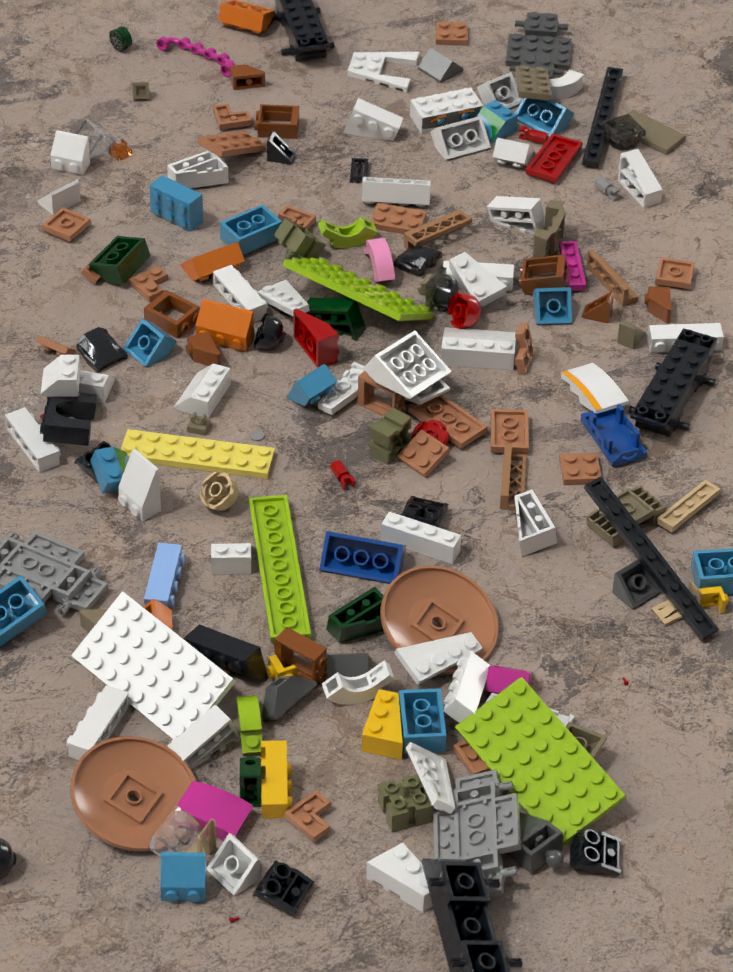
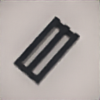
[350,158,369,183]

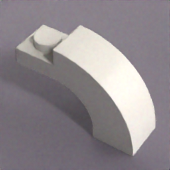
[322,660,394,705]

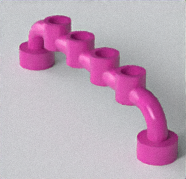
[156,36,235,77]

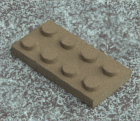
[515,65,552,101]

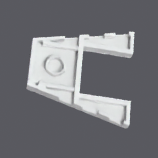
[347,52,419,93]

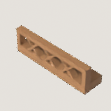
[404,209,472,249]
[586,249,638,307]
[500,443,527,510]

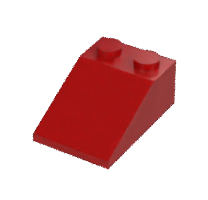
[293,309,339,368]

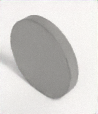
[250,430,265,441]

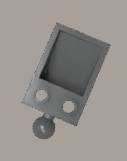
[507,812,564,873]

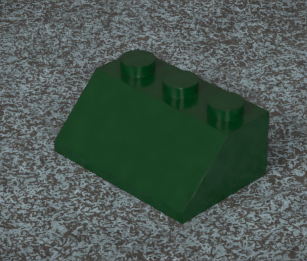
[89,236,151,285]

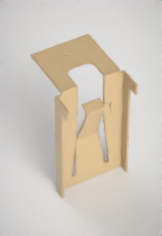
[651,579,701,626]
[186,819,219,856]

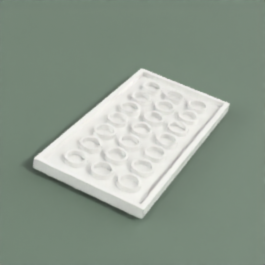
[71,591,236,739]

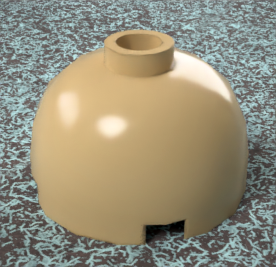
[199,472,239,511]

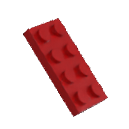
[525,133,583,183]

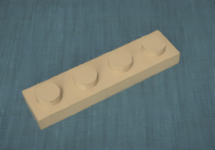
[657,480,720,533]

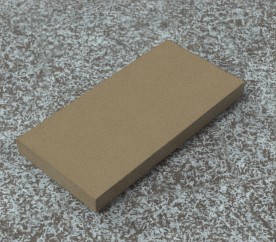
[613,110,686,154]

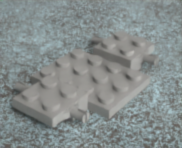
[0,531,108,616]
[433,770,521,898]

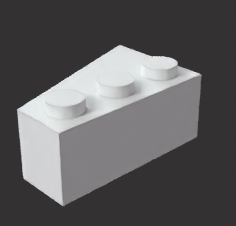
[343,98,403,141]
[618,148,663,208]
[167,150,229,188]
[487,196,545,234]
[449,252,507,308]
[514,489,557,557]
[168,704,241,769]
[366,843,433,912]

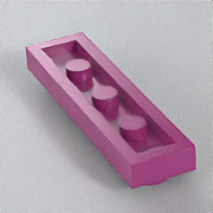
[559,241,586,291]

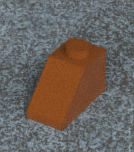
[230,64,265,90]
[644,286,671,324]
[186,332,221,366]

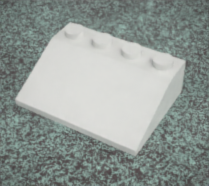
[441,327,516,370]
[363,331,451,399]

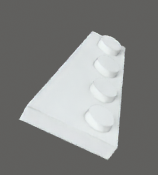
[257,280,310,316]
[318,362,365,415]
[394,632,483,685]
[406,742,455,814]

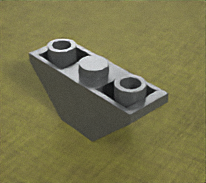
[262,676,317,721]

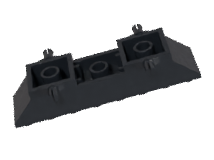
[272,0,335,62]
[628,328,717,437]
[421,859,523,972]

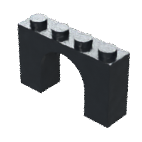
[40,393,97,446]

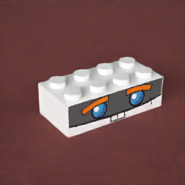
[410,88,483,134]

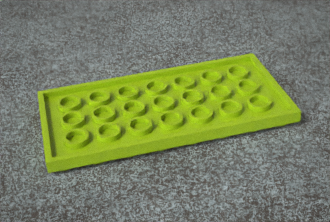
[283,257,435,321]
[455,677,627,847]

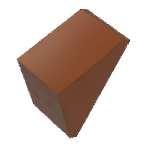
[582,291,614,323]

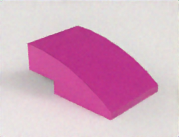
[171,781,253,841]

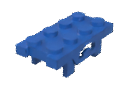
[581,404,647,467]

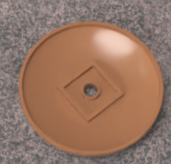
[380,565,499,674]
[70,736,196,851]

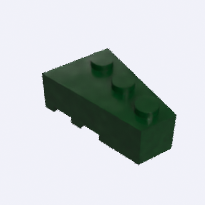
[306,297,366,341]
[326,587,384,643]

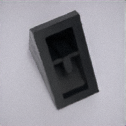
[267,131,296,165]

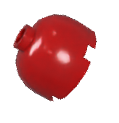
[448,293,482,329]

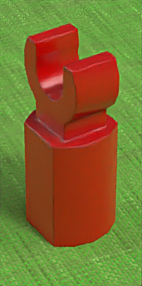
[519,126,549,144]
[330,460,355,490]

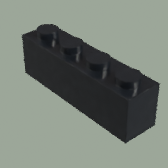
[183,624,268,681]

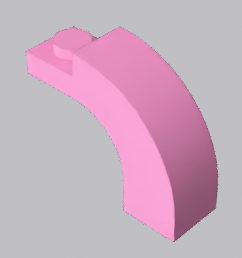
[363,238,395,282]

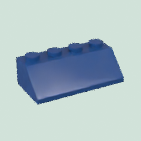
[319,531,406,583]

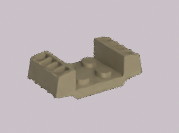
[533,200,566,258]
[586,485,667,548]

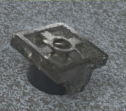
[600,114,646,150]
[425,266,458,312]

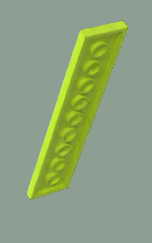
[249,494,311,643]

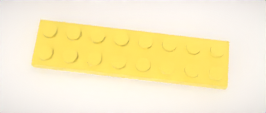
[120,429,275,479]

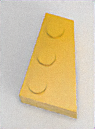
[361,689,403,760]
[261,740,292,818]

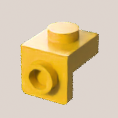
[696,586,728,614]
[266,654,297,681]

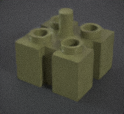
[274,218,326,259]
[368,408,411,465]
[378,774,433,833]

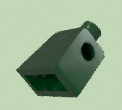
[239,756,262,807]

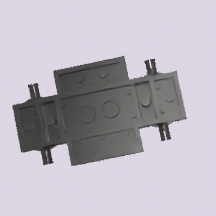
[506,12,572,79]

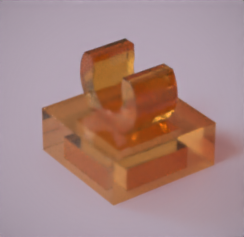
[109,139,132,161]

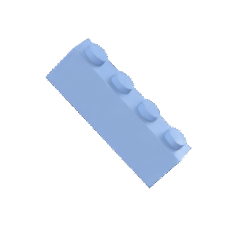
[144,543,185,608]

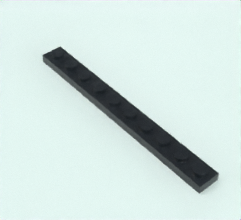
[582,67,623,168]
[584,476,719,641]

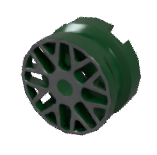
[109,26,132,51]

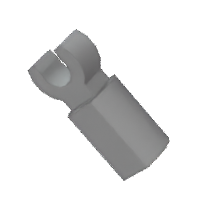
[595,176,620,201]

